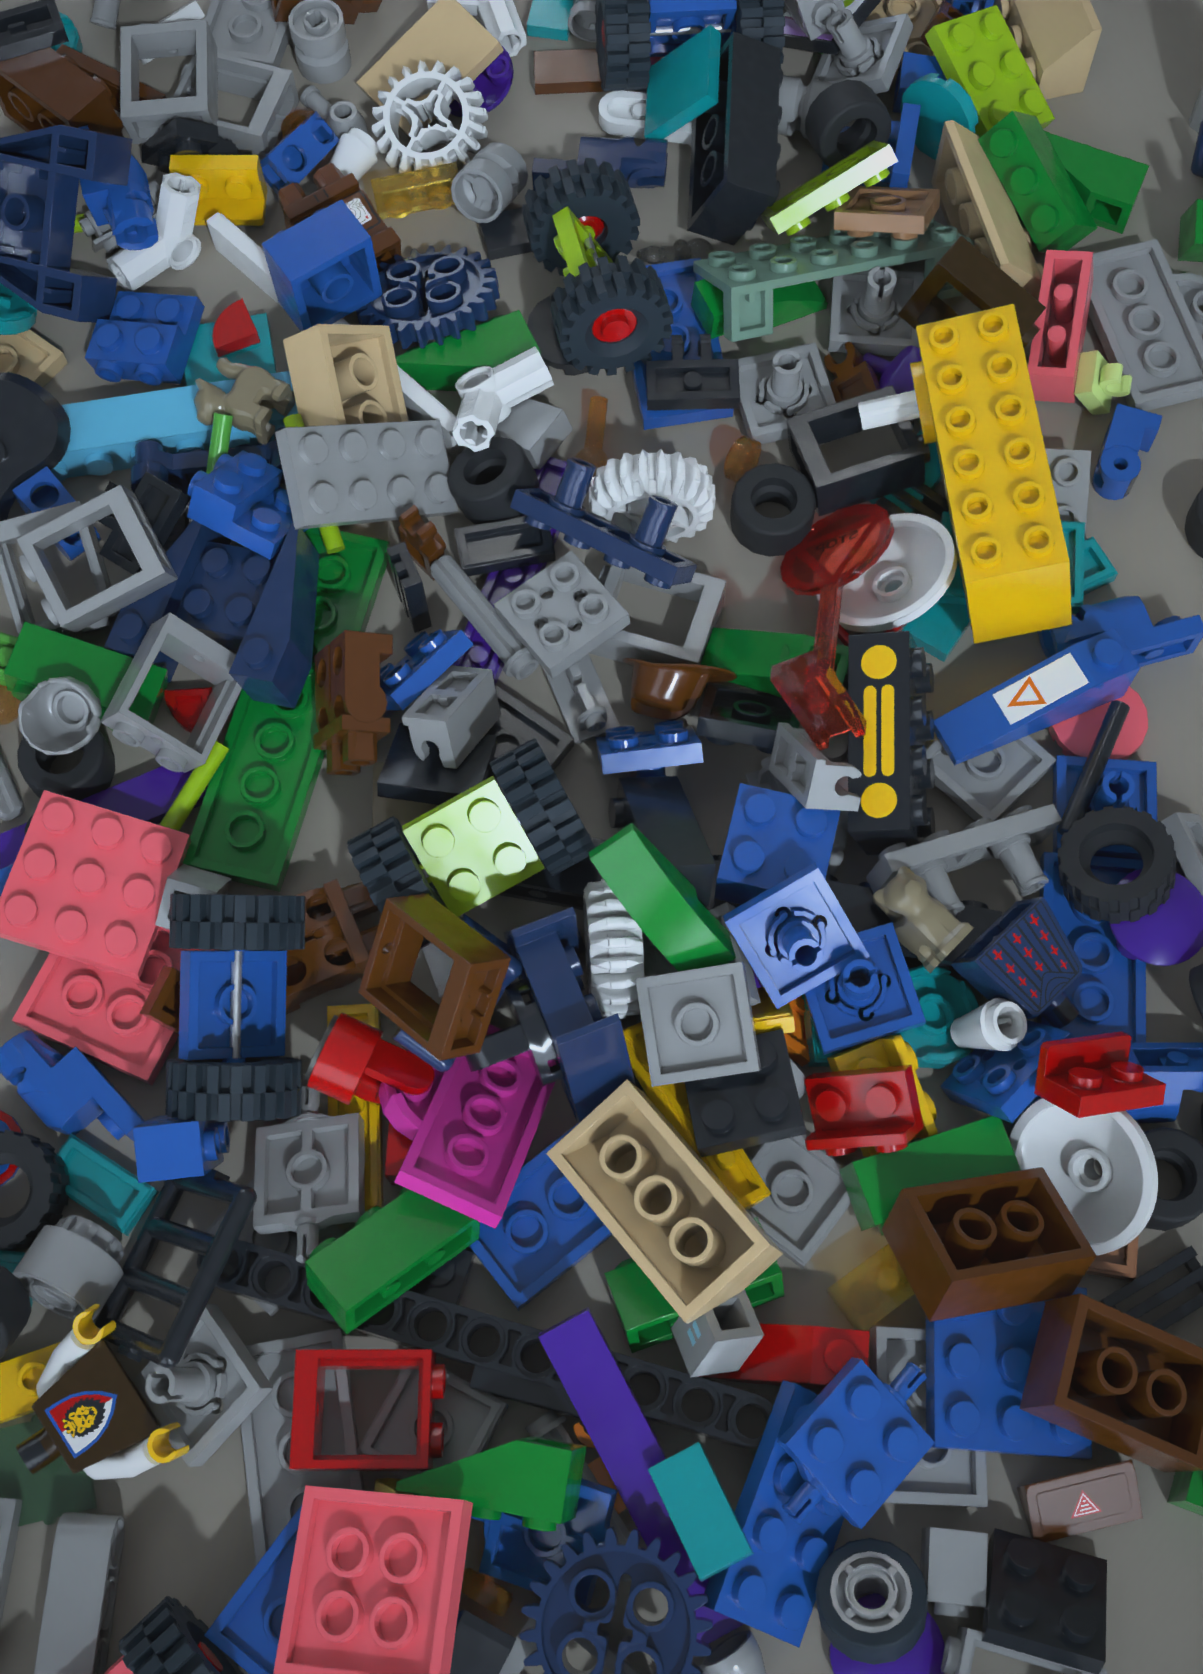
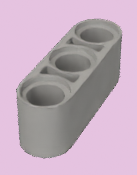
[34,1512,125,1674]

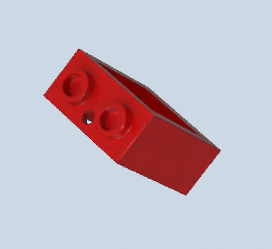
[289,1349,446,1471]

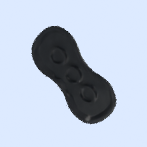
[0,372,71,521]

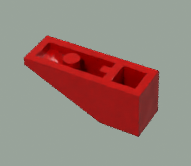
[698,1323,870,1391]

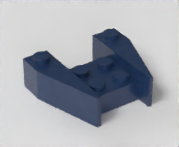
[0,125,133,323]
[103,520,319,709]
[503,907,644,1124]

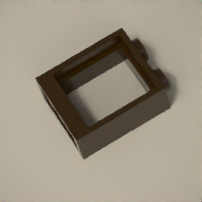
[898,236,1046,348]

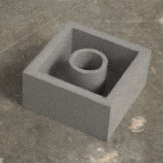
[493,398,573,470]

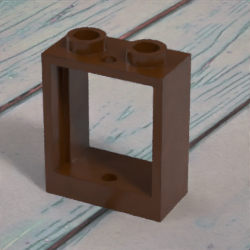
[358,893,511,1061]

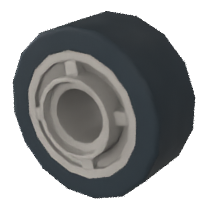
[815,1538,928,1665]

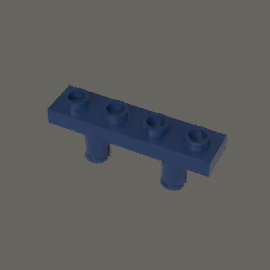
[510,457,698,589]

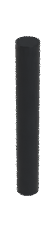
[1057,700,1130,835]

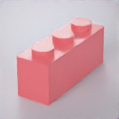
[1028,250,1093,403]

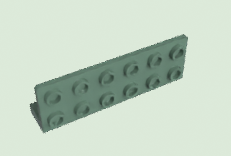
[693,218,974,342]

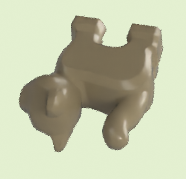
[194,357,295,445]
[873,866,974,973]

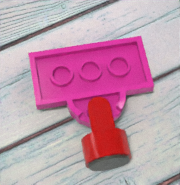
[304,1013,556,1229]

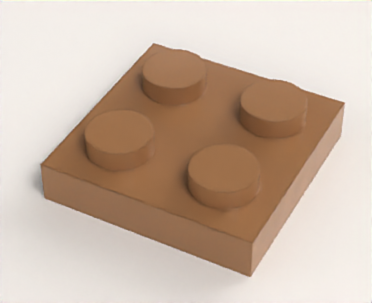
[834,186,940,240]

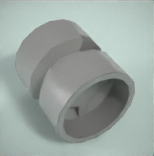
[289,0,351,84]
[778,75,834,139]
[451,142,528,223]

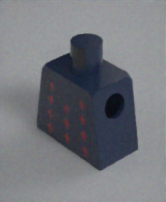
[951,897,1082,1029]

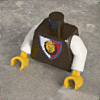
[16,1304,190,1480]

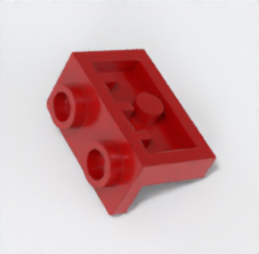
[1034,1031,1166,1118]
[804,1065,924,1156]

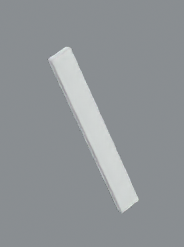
[206,212,465,457]

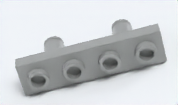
[866,804,1062,917]

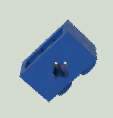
[133,1115,230,1183]

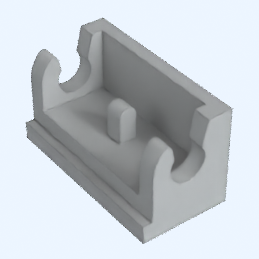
[402,665,501,769]
[768,722,862,812]

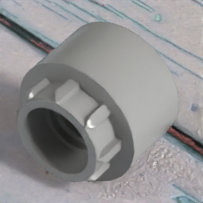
[12,1215,124,1322]

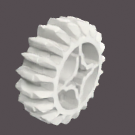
[372,60,488,184]
[589,449,716,543]
[583,879,645,1019]

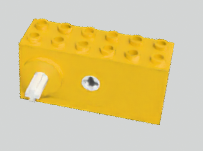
[858,304,1072,644]

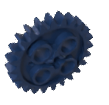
[356,245,500,349]
[519,1527,713,1674]

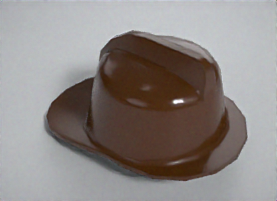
[623,658,737,721]

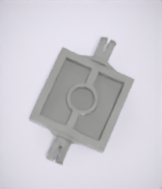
[253,1086,365,1263]

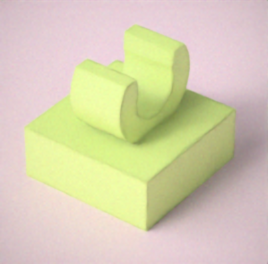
[1074,350,1132,415]

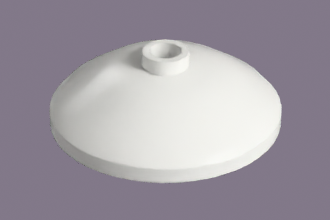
[816,513,958,632]
[1009,1098,1158,1255]

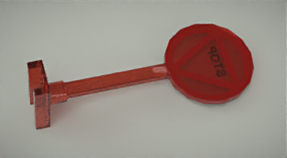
[770,504,894,751]

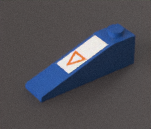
[934,628,1141,766]

